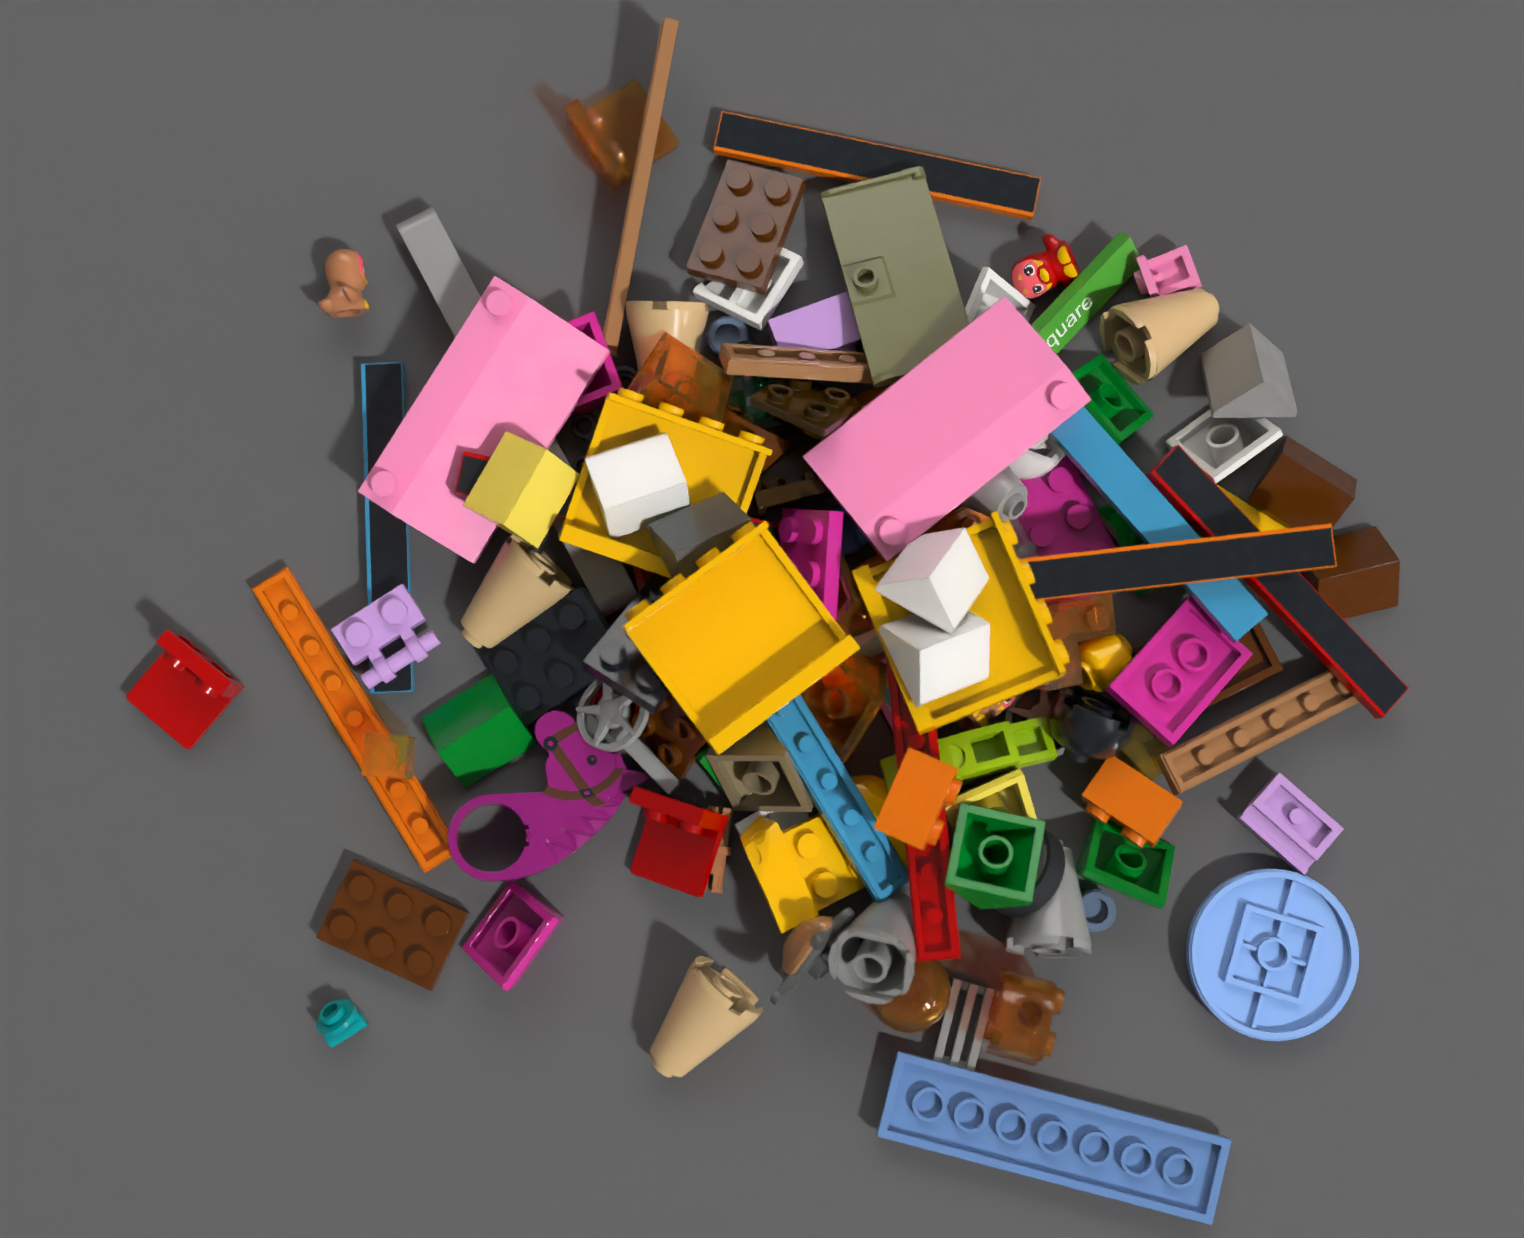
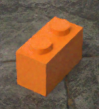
[873,747,963,851]
[1082,756,1183,848]

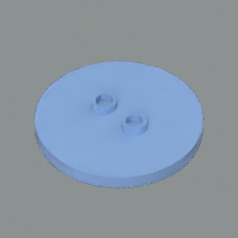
[1186,869,1359,1041]

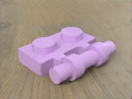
[331,584,441,689]

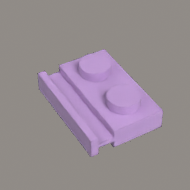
[1236,772,1344,875]

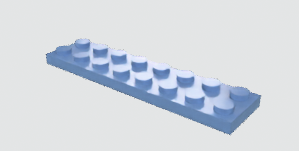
[876,1050,1232,1225]

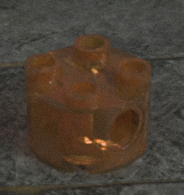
[982,968,1065,1066]

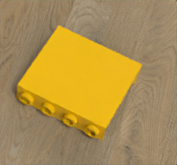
[558,387,773,579]
[852,511,1070,735]
[622,521,860,755]

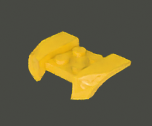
[740,775,908,933]

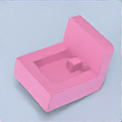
[1133,245,1202,298]

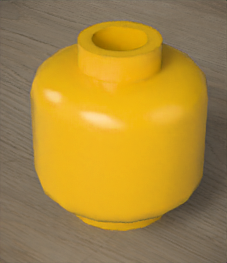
[1069,630,1133,692]

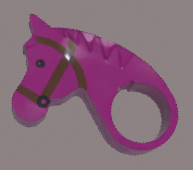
[448,711,650,882]

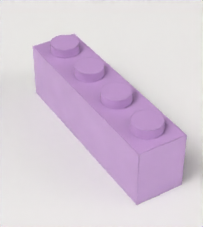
[768,292,863,352]

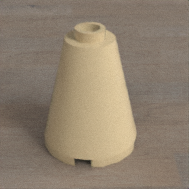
[1100,288,1219,385]
[626,301,709,409]
[461,534,575,649]
[650,956,763,1078]

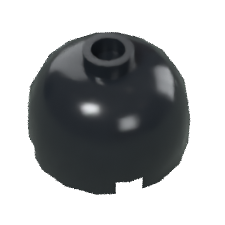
[1048,686,1138,764]

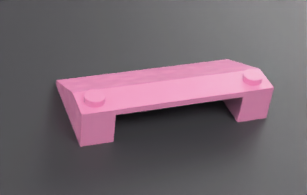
[358,276,610,564]
[802,296,1091,561]

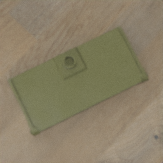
[821,166,969,388]

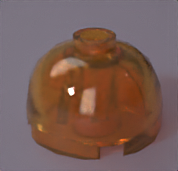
[869,956,952,1033]

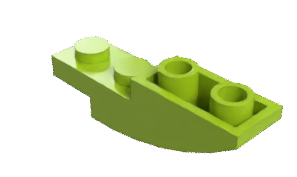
[879,716,1058,793]

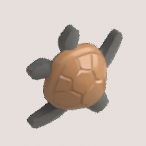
[770,907,855,1006]

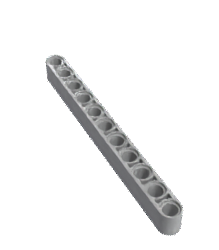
[396,206,638,618]

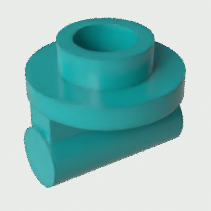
[316,999,369,1048]

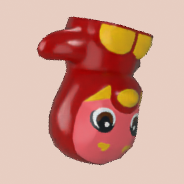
[1010,234,1080,298]

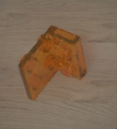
[564,79,679,190]

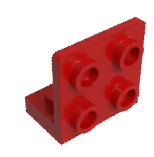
[126,629,245,749]
[629,786,729,898]

